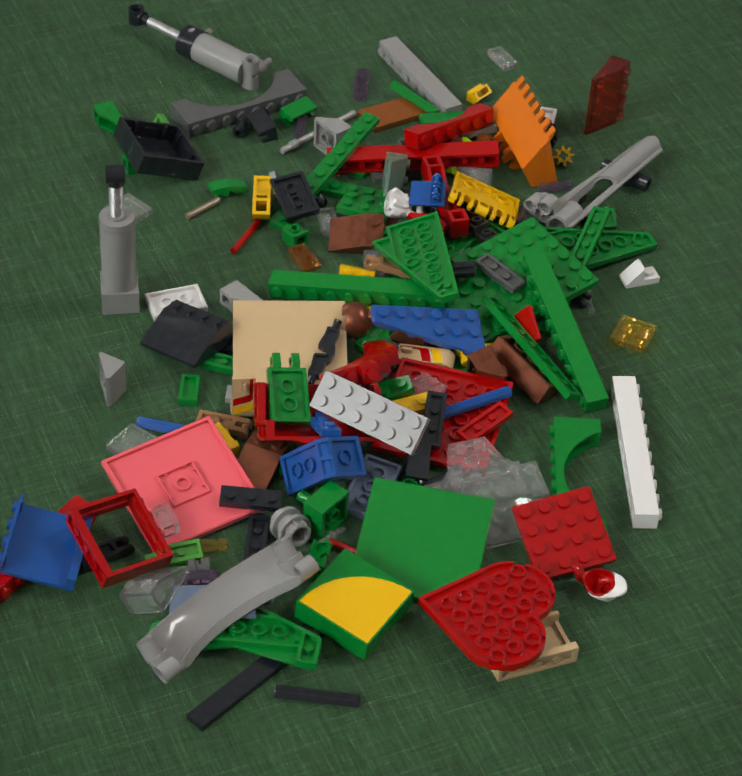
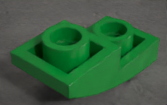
[208,178,248,197]

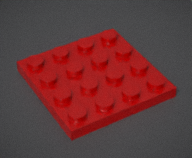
[512,486,617,580]

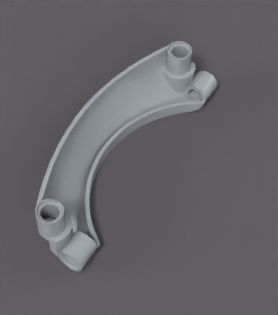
[136,536,319,684]

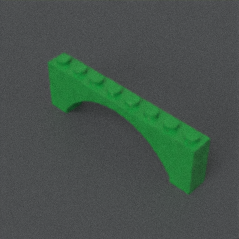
[549,417,607,531]

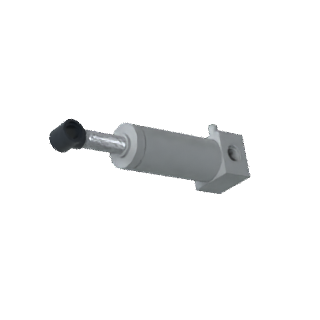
[99,164,140,315]

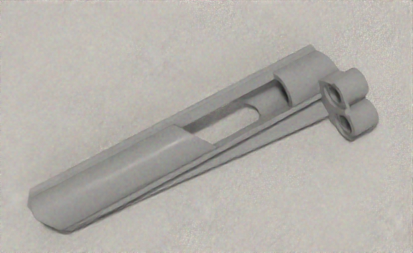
[523,136,663,228]

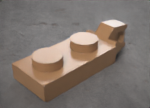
[364,254,411,279]

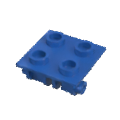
[409,173,447,207]

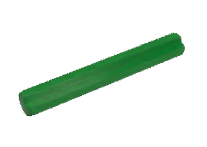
[390,80,439,113]

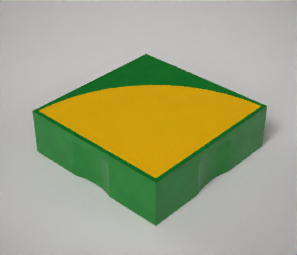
[294,549,415,661]

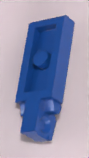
[310,411,342,437]

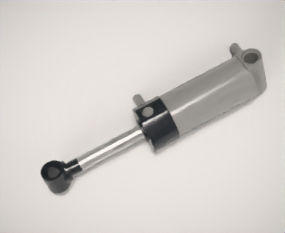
[128,4,272,90]

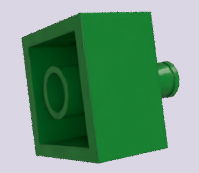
[296,480,349,542]

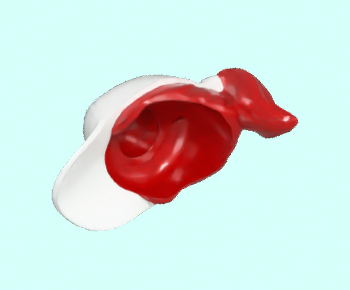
[571,565,627,602]

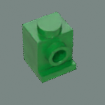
[282,223,309,251]

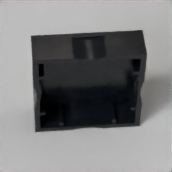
[113,117,205,180]

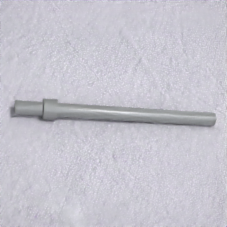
[280,110,356,154]

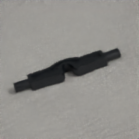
[307,319,342,384]

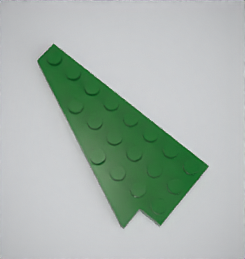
[372,211,460,304]

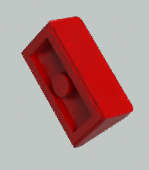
[514,305,541,344]

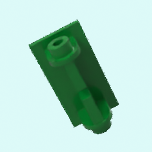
[308,539,333,580]

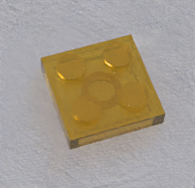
[610,315,657,353]

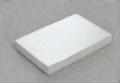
[144,284,208,321]

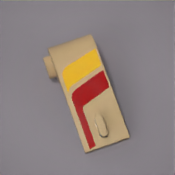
[398,343,455,369]
[230,375,256,418]

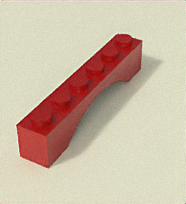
[404,103,494,150]
[421,155,470,238]

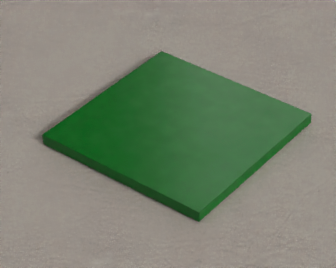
[355,477,495,601]

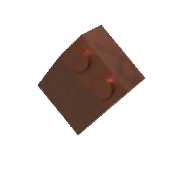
[328,213,384,256]
[238,430,290,489]

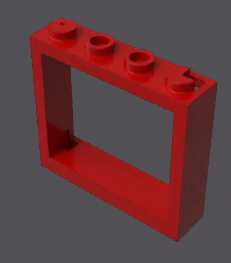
[65,488,174,589]

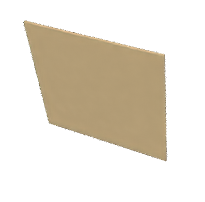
[233,300,348,384]

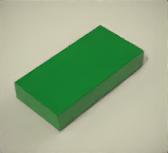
[178,374,201,406]

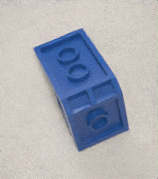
[280,436,367,496]

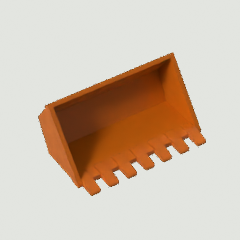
[492,75,558,187]

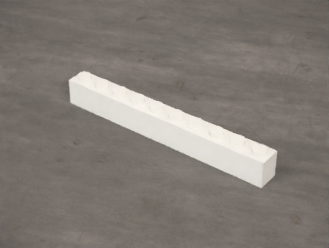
[610,376,662,529]

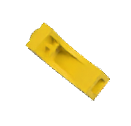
[252,175,271,220]

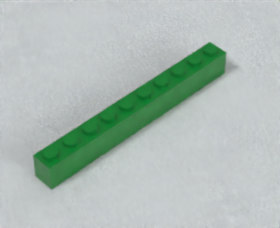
[520,250,609,413]
[268,270,452,308]

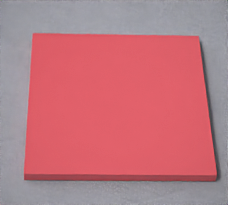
[101,416,261,553]

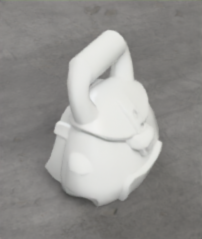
[384,187,423,218]

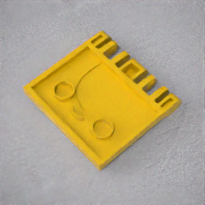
[447,171,520,229]

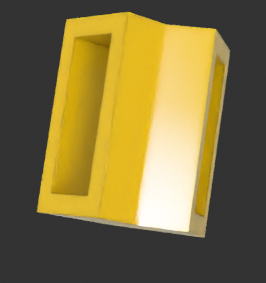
[466,84,492,104]

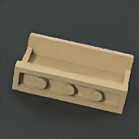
[492,610,579,682]

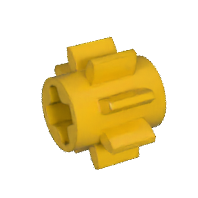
[553,145,575,167]

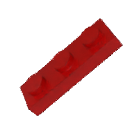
[456,401,513,447]

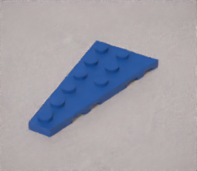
[370,305,485,356]

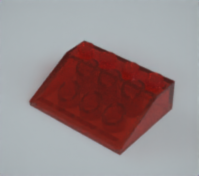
[584,55,631,135]

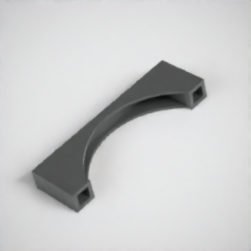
[171,69,307,137]

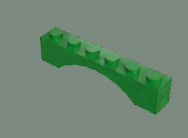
[93,101,138,176]

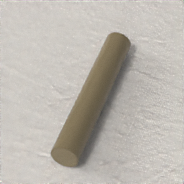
[185,197,221,220]

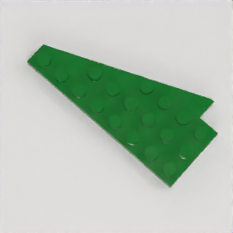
[544,227,658,269]

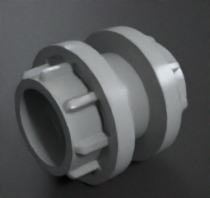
[270,506,311,547]

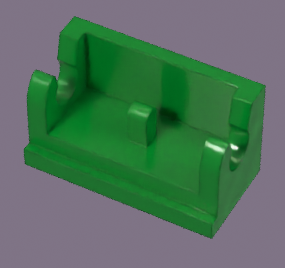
[278,96,317,127]

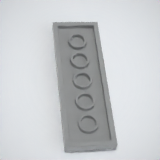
[309,370,430,456]

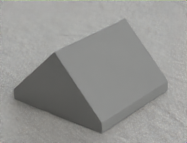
[99,352,126,407]

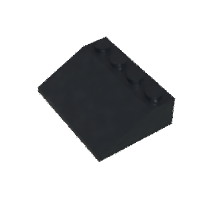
[140,300,233,368]

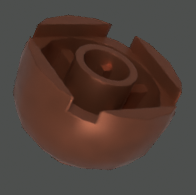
[342,302,372,340]

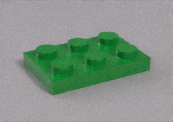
[335,191,390,225]

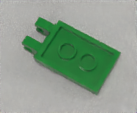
[266,353,311,425]

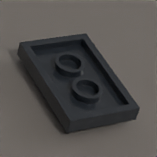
[269,171,320,222]

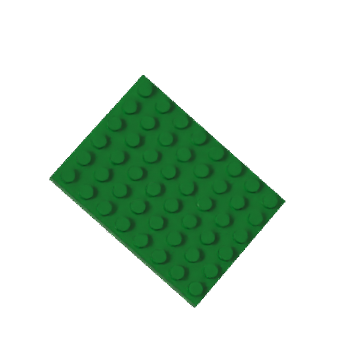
[450,217,599,343]

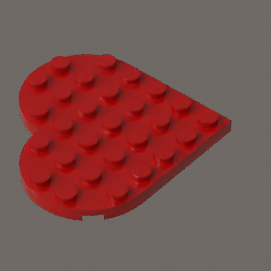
[418,561,555,672]

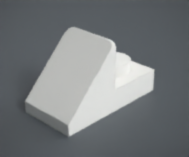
[619,259,660,289]

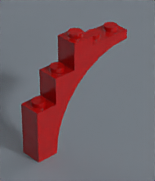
[319,339,400,386]

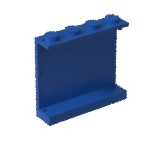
[0,493,93,592]

